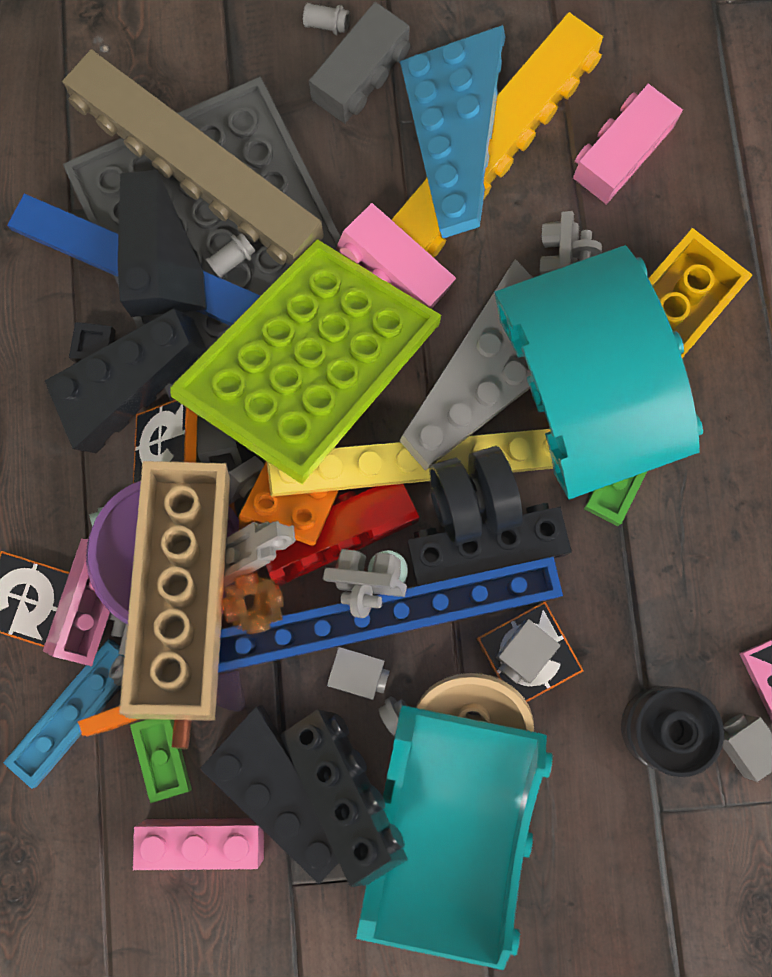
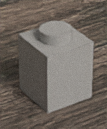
[495,619,561,684]
[327,647,390,700]
[723,714,772,782]

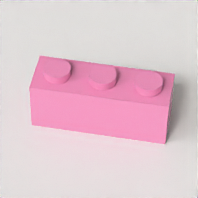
[573,84,683,204]
[336,203,456,309]
[43,539,110,667]
[133,818,264,870]

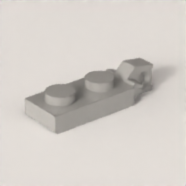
[223,521,296,588]

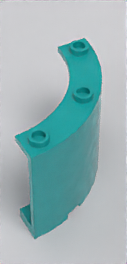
[494,245,703,499]
[356,705,553,970]

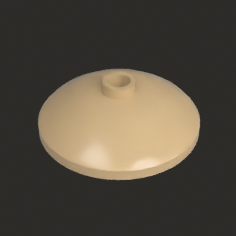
[416,673,534,732]

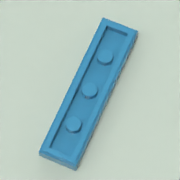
[3,639,125,789]

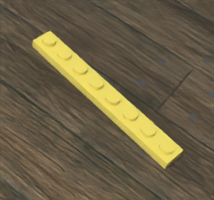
[267,429,553,497]

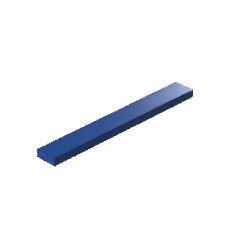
[7,194,260,326]

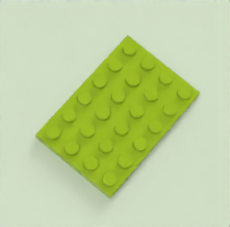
[170,239,441,484]

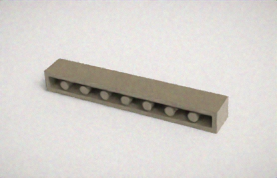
[62,49,324,265]

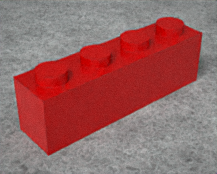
[266,484,419,586]

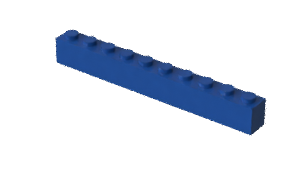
[218,557,563,673]

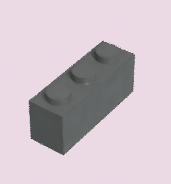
[309,2,411,124]

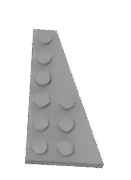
[400,259,533,471]

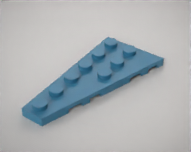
[400,25,505,238]

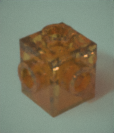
[222,572,283,634]

